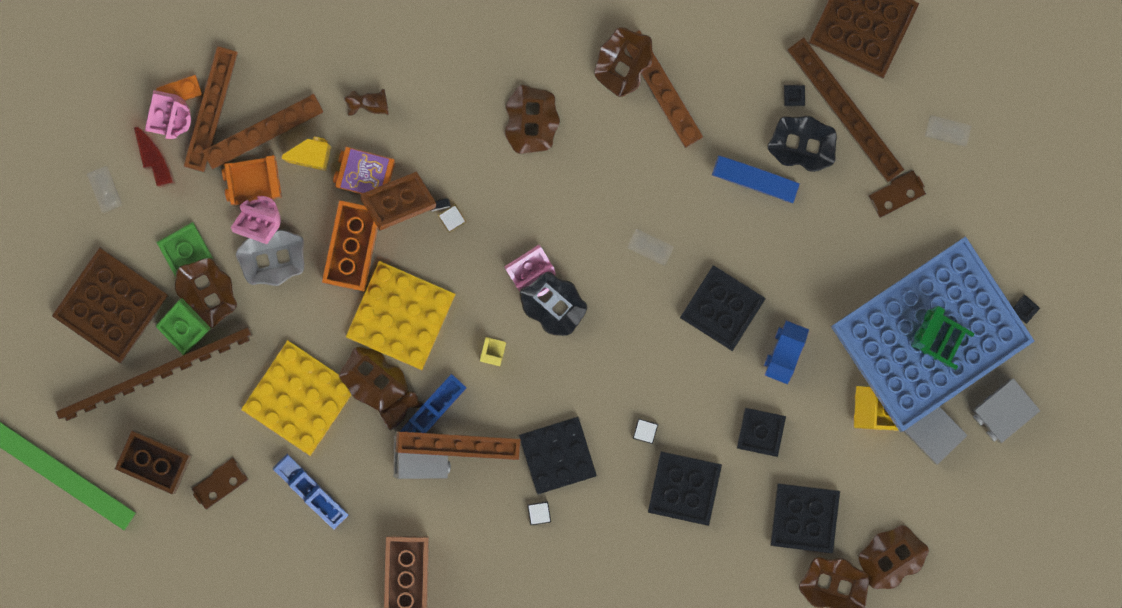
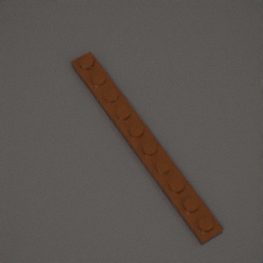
[56,327,253,421]

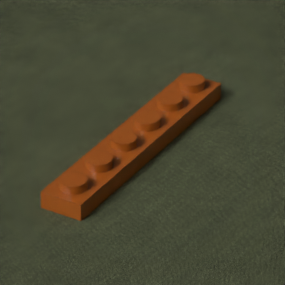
[626,30,703,148]
[184,46,238,173]
[202,94,324,170]
[396,431,520,460]

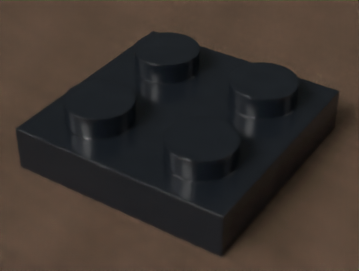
[736,408,786,457]

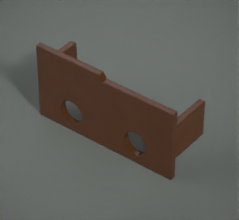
[869,170,926,218]
[192,458,249,510]

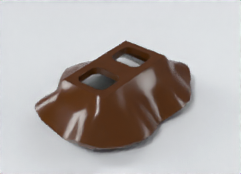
[594,27,653,97]
[505,85,560,154]
[175,258,237,328]
[339,347,408,411]
[859,525,929,589]
[799,557,869,608]

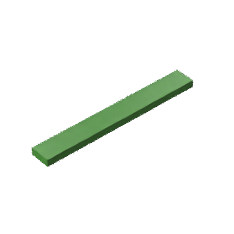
[0,422,136,530]

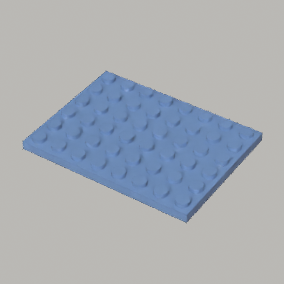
[831,237,1034,432]

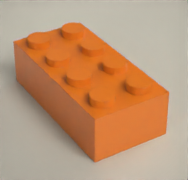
[322,200,378,292]

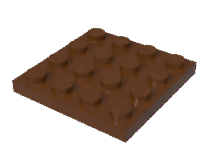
[808,0,920,79]
[52,247,169,364]

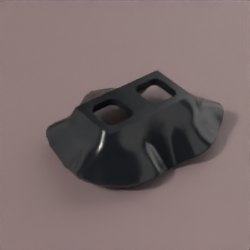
[767,116,837,172]
[519,272,588,336]

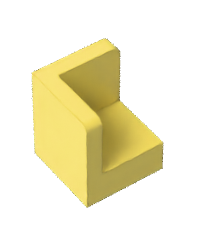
[480,337,506,366]

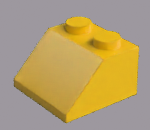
[282,136,332,171]
[854,386,898,430]

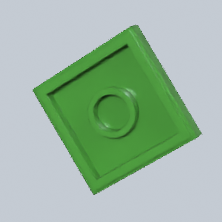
[156,222,214,277]
[156,298,211,355]

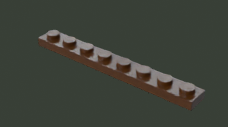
[787,37,904,183]

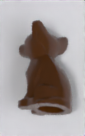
[344,89,389,116]
[378,391,423,431]

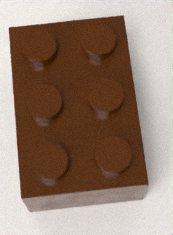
[115,430,193,494]

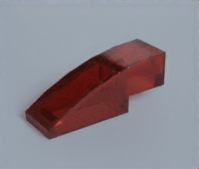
[134,127,176,188]

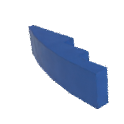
[712,156,800,203]
[396,374,467,435]
[273,453,349,529]

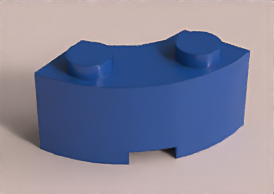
[764,321,809,384]

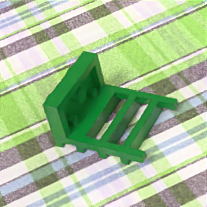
[911,306,975,370]

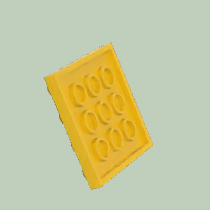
[346,261,456,370]
[241,340,352,456]

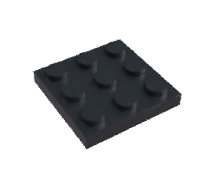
[680,265,766,351]
[519,416,597,495]
[648,451,722,526]
[770,483,840,553]

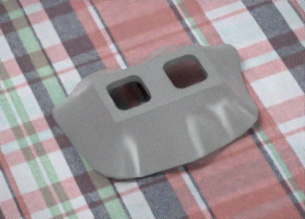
[236,229,304,286]

